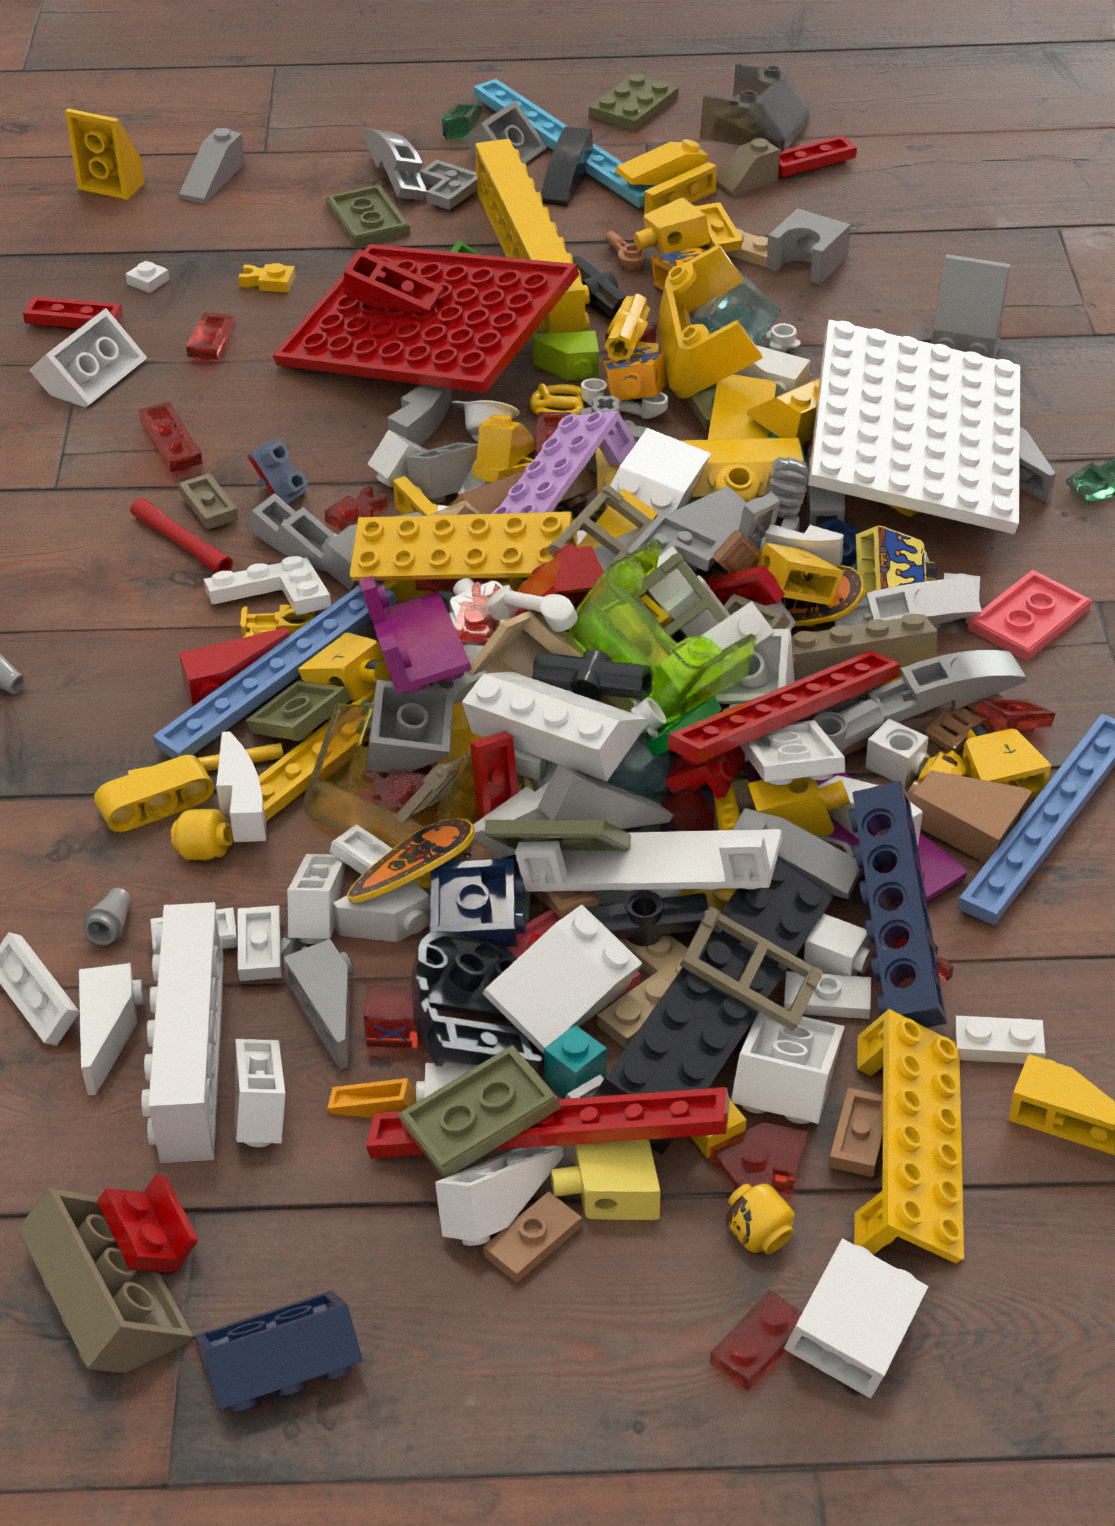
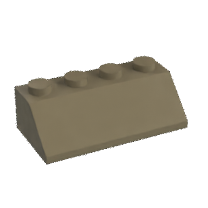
[791,614,937,681]
[18,1188,194,1373]

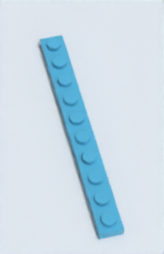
[474,79,656,208]

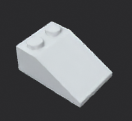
[605,428,711,521]
[483,905,643,1054]
[731,1012,845,1124]

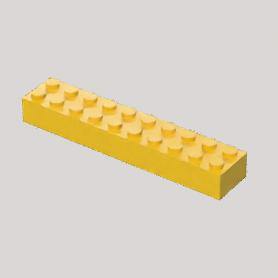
[475,139,590,334]

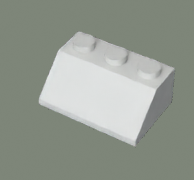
[29,308,147,408]

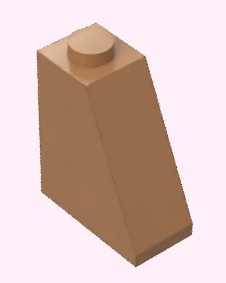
[907,770,1032,864]

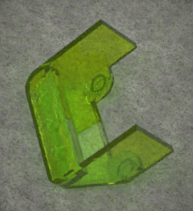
[569,539,756,723]

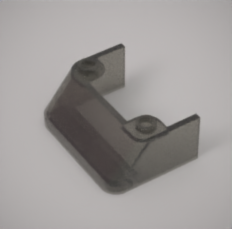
[700,63,810,152]

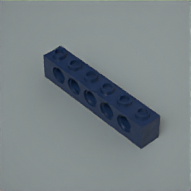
[848,780,947,1028]

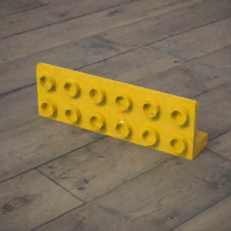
[350,512,578,581]
[854,1009,964,1264]

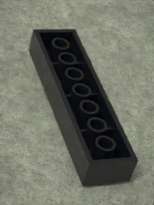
[592,858,834,1155]

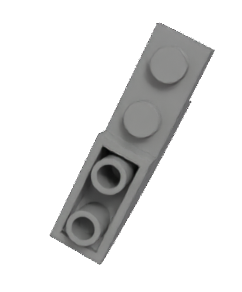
[361,128,427,200]
[867,650,1027,723]

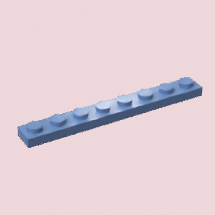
[153,582,396,759]
[958,714,1115,926]

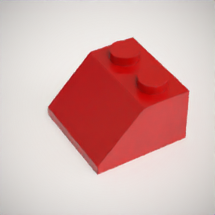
[510,544,610,619]

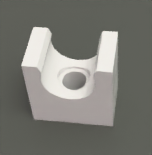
[640,546,730,643]

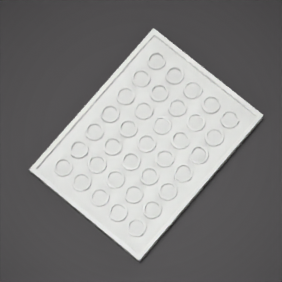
[808,320,1020,534]

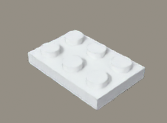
[740,720,845,785]

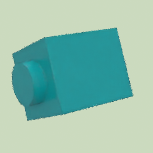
[544,1025,607,1098]

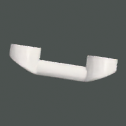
[581,378,668,419]
[486,585,578,632]

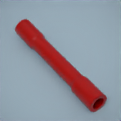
[130,498,233,573]

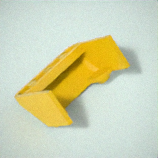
[656,244,763,399]

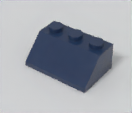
[194,1290,363,1412]

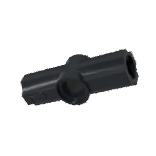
[572,256,627,318]
[532,650,654,701]
[585,890,708,946]

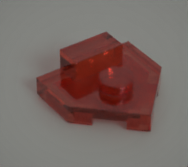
[710,1122,808,1206]

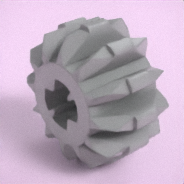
[764,457,809,518]

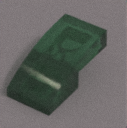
[1066,457,1115,501]

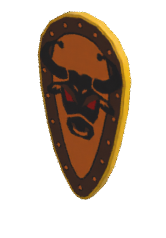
[780,565,865,627]
[347,818,475,903]

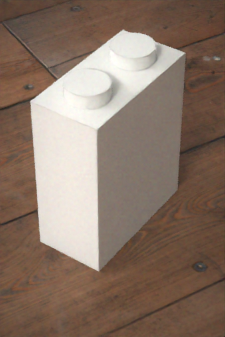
[784,1238,928,1399]

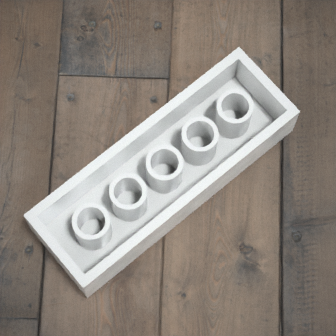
[141,902,224,1163]

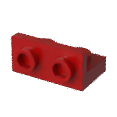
[665,746,743,799]
[97,1174,198,1273]

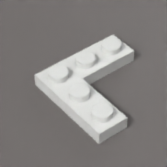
[204,556,331,615]

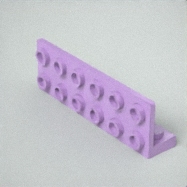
[492,411,637,580]

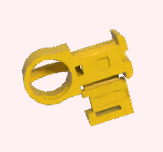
[240,605,316,638]

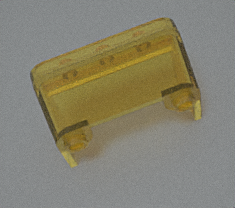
[304,703,477,849]

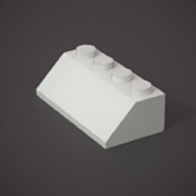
[462,672,648,782]

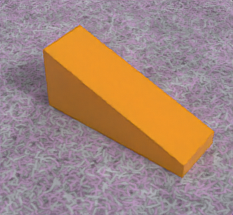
[327,1078,416,1118]

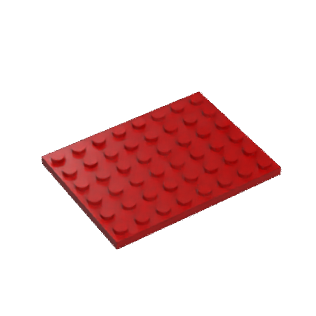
[272,244,580,393]

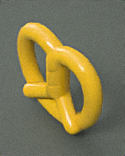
[529,383,585,421]

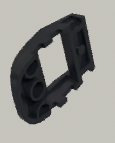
[412,931,542,1072]

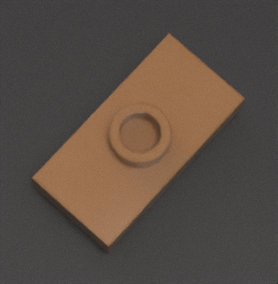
[483,1191,582,1283]

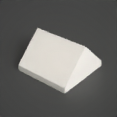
[709,629,795,704]

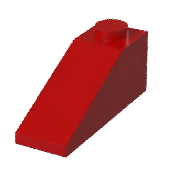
[344,249,443,314]
[179,628,289,706]

